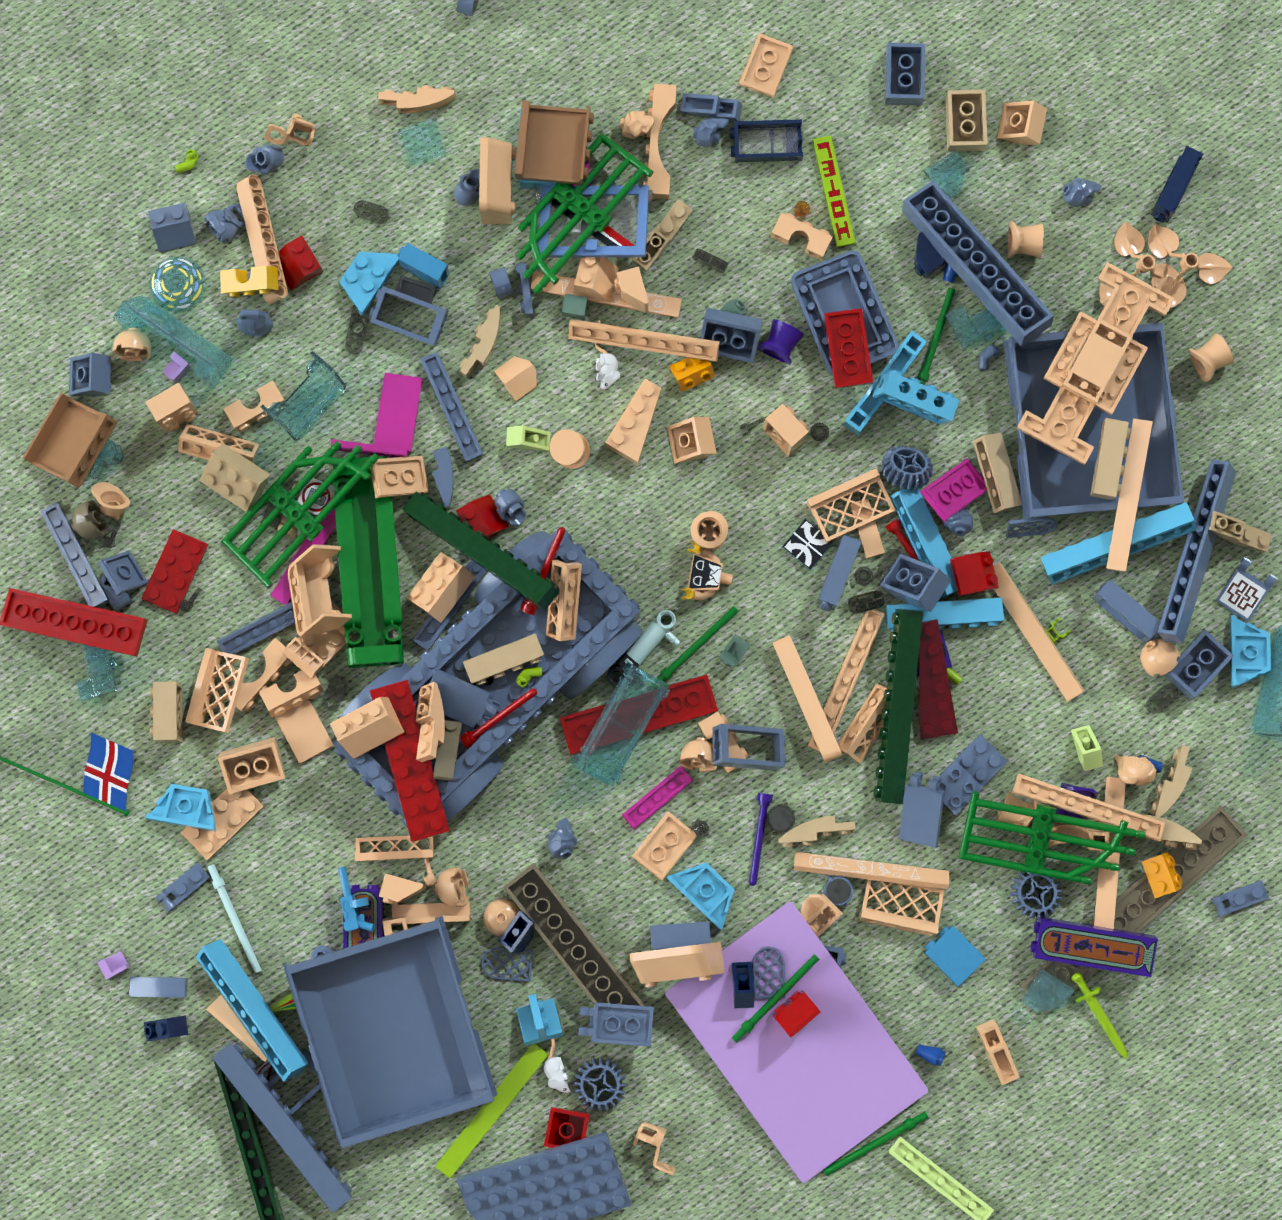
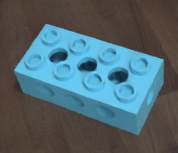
[872,370,960,425]

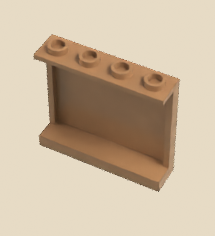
[514,100,594,185]
[23,392,118,488]

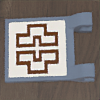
[1216,558,1278,622]

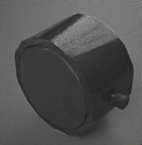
[766,802,795,836]

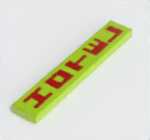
[812,135,856,248]

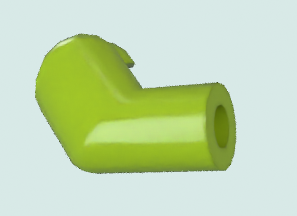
[175,149,198,174]
[516,667,542,688]
[947,668,964,686]

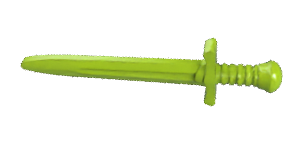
[1072,972,1128,1059]

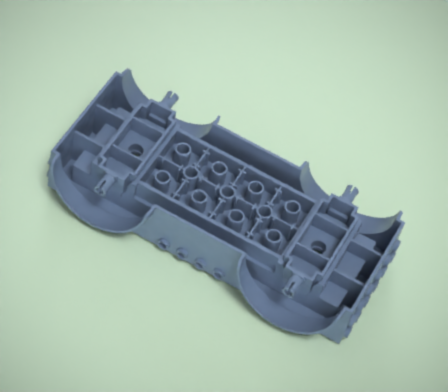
[333,528,643,828]

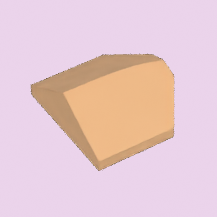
[494,356,537,401]
[800,894,843,937]

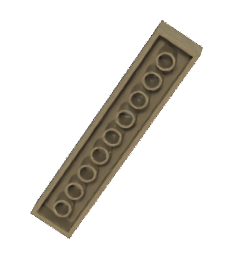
[503,863,654,1019]

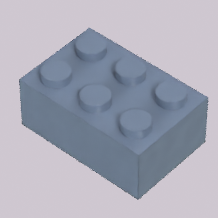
[885,43,925,105]
[700,308,763,363]
[880,554,951,612]
[1164,630,1234,700]
[650,922,711,950]

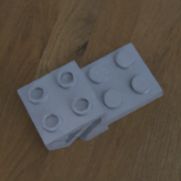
[938,734,1008,816]

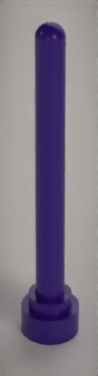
[749,793,773,886]

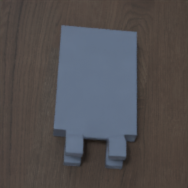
[429,668,500,728]
[899,771,945,848]
[578,1002,654,1047]

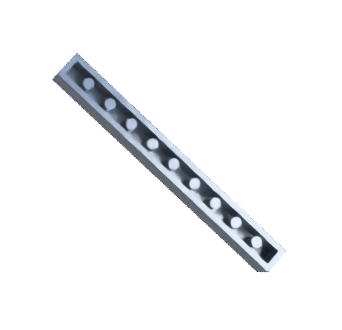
[1158,460,1236,644]
[212,1040,352,1213]

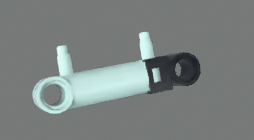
[607,610,680,687]

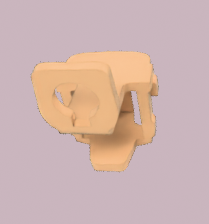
[264,113,315,146]
[633,1122,676,1175]

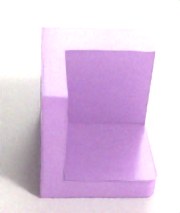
[162,352,191,384]
[97,952,130,980]

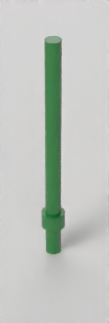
[917,288,956,385]
[650,606,739,689]
[731,954,820,1043]
[823,1111,929,1176]

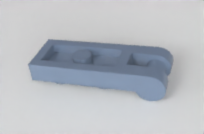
[515,262,534,318]
[156,863,211,912]
[1211,880,1269,917]

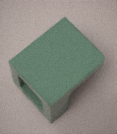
[562,294,588,320]

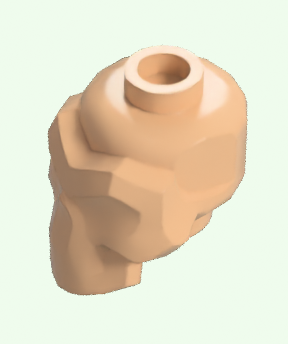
[619,111,654,139]

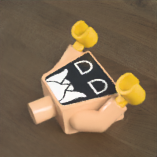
[681,541,733,601]

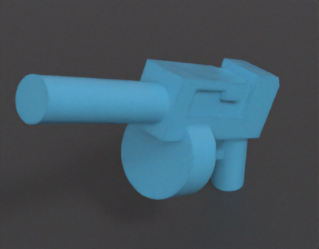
[338,867,375,932]

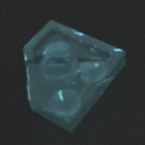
[924,150,966,199]
[1020,969,1075,1013]

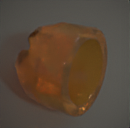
[794,201,810,217]

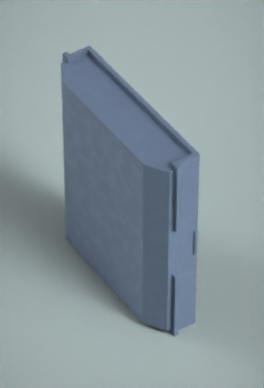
[1004,323,1184,519]
[283,915,497,1148]

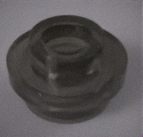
[810,422,829,442]
[854,566,873,586]
[692,819,709,838]

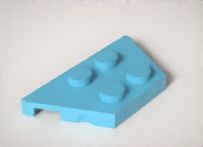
[339,251,399,316]
[1230,615,1271,688]
[145,784,216,832]
[667,862,735,930]

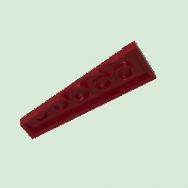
[919,619,958,740]

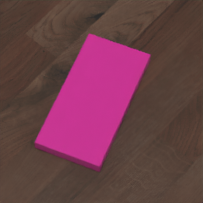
[373,373,423,453]
[920,458,987,522]

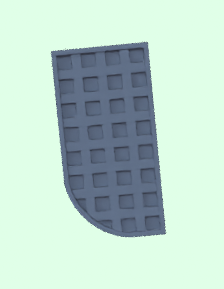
[457,1132,632,1220]

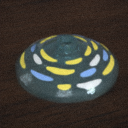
[149,256,206,312]

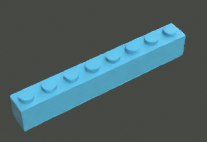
[1041,502,1197,585]
[196,939,309,1082]

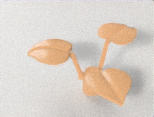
[1099,221,1185,306]
[1148,224,1232,308]

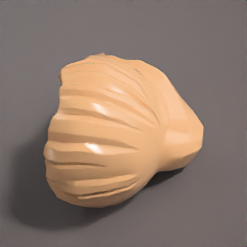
[1115,755,1156,786]

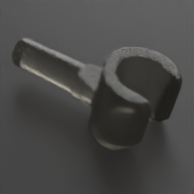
[740,417,765,435]
[102,522,121,548]
[180,587,202,612]

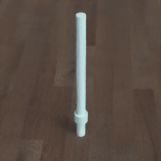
[207,864,262,973]

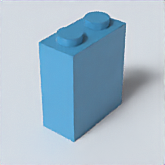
[397,243,450,290]
[924,925,986,987]

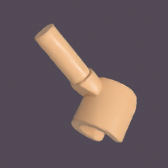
[423,858,436,887]

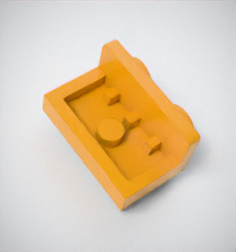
[669,357,715,392]
[1141,852,1182,898]

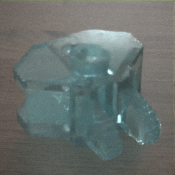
[90,439,124,479]

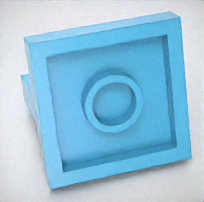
[516,994,563,1046]

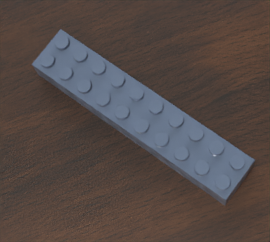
[902,180,1054,347]

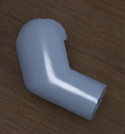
[979,345,1000,370]

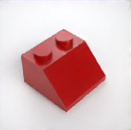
[278,235,323,291]
[456,494,509,540]
[950,551,999,596]
[773,990,821,1038]
[543,1107,590,1148]

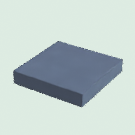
[98,551,148,596]

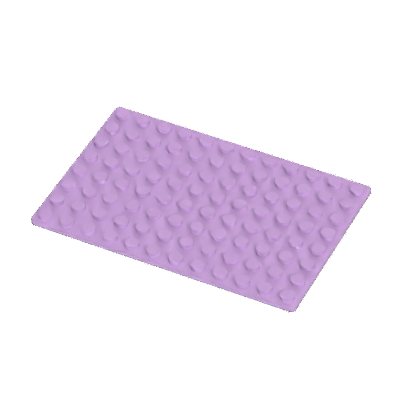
[666,902,928,1183]

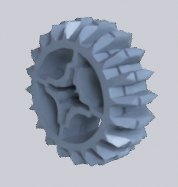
[881,445,933,490]
[1010,872,1063,919]
[574,1058,626,1111]

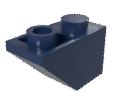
[144,1015,188,1042]

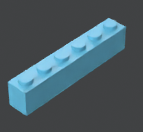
[890,488,958,600]
[885,598,1004,632]

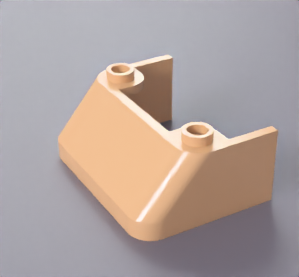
[479,137,516,224]
[288,544,352,636]
[629,942,725,987]

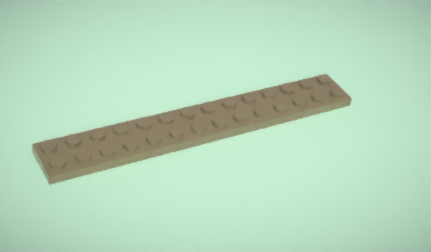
[1019,806,1247,1015]

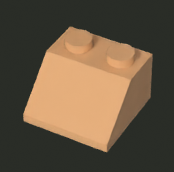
[997,100,1047,145]
[574,257,619,303]
[614,267,649,313]
[667,417,717,464]

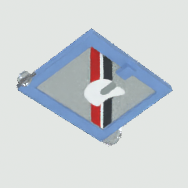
[535,185,653,258]

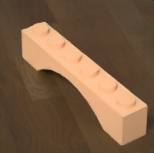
[643,84,677,199]

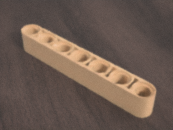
[237,174,288,304]
[772,635,843,763]

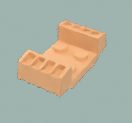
[283,601,356,679]

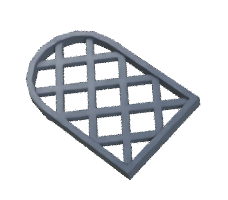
[1006,517,1057,538]
[752,946,786,998]
[481,947,533,981]

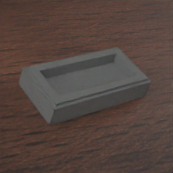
[396,275,437,304]

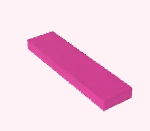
[331,439,409,458]
[622,766,693,829]

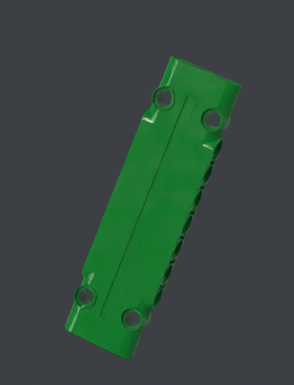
[333,456,404,668]

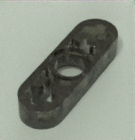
[345,304,371,355]

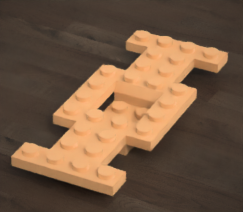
[1017,262,1175,465]

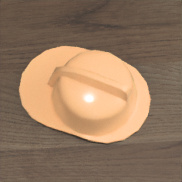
[91,482,130,520]

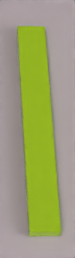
[435,1043,549,1179]

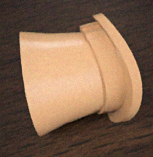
[1007,221,1044,259]
[1188,334,1234,382]
[549,429,590,469]
[691,511,728,551]
[995,791,1040,836]

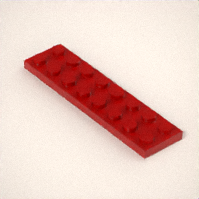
[0,588,148,657]
[560,674,718,755]
[370,680,450,842]

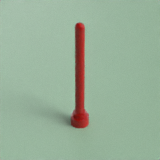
[885,518,943,599]
[520,527,566,615]
[460,688,537,749]

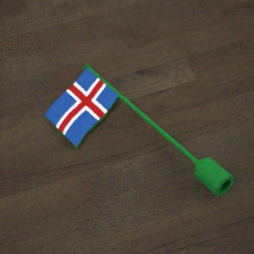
[0,732,134,817]

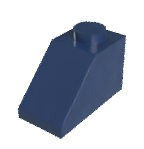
[914,232,945,279]
[498,910,535,953]
[732,962,754,1009]

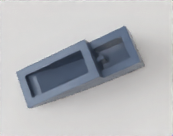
[680,93,742,122]
[432,446,454,510]
[129,977,188,998]

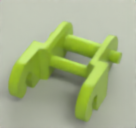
[1045,617,1071,644]

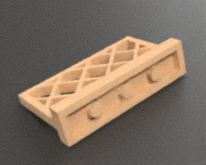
[807,468,896,543]
[185,648,249,733]
[859,879,945,937]

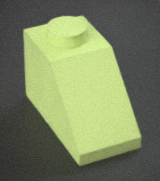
[506,425,551,451]
[1071,725,1103,771]

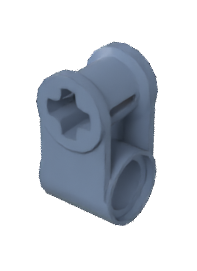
[100,574,133,611]

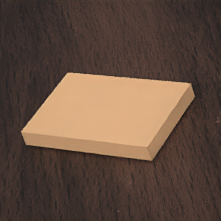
[739,33,794,98]
[370,456,429,498]
[275,699,334,764]
[632,811,698,881]

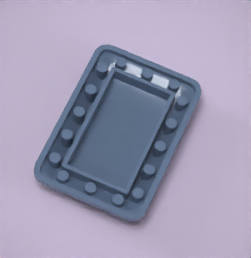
[791,250,899,376]

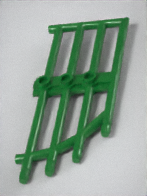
[516,133,654,294]
[221,441,379,589]
[958,791,1146,884]

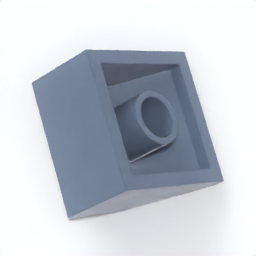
[148,203,196,252]
[69,353,112,396]

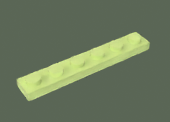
[888,1136,994,1220]

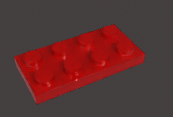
[824,308,873,389]
[141,529,208,614]

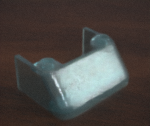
[260,351,346,441]

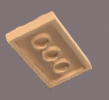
[181,789,264,861]

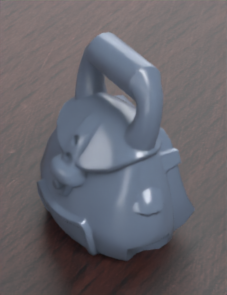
[205,204,246,244]
[237,309,273,336]

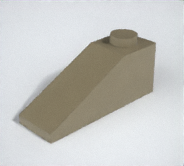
[433,720,462,781]

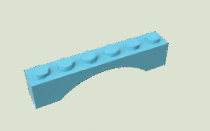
[843,331,927,436]

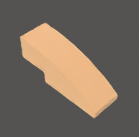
[976,1019,1020,1085]

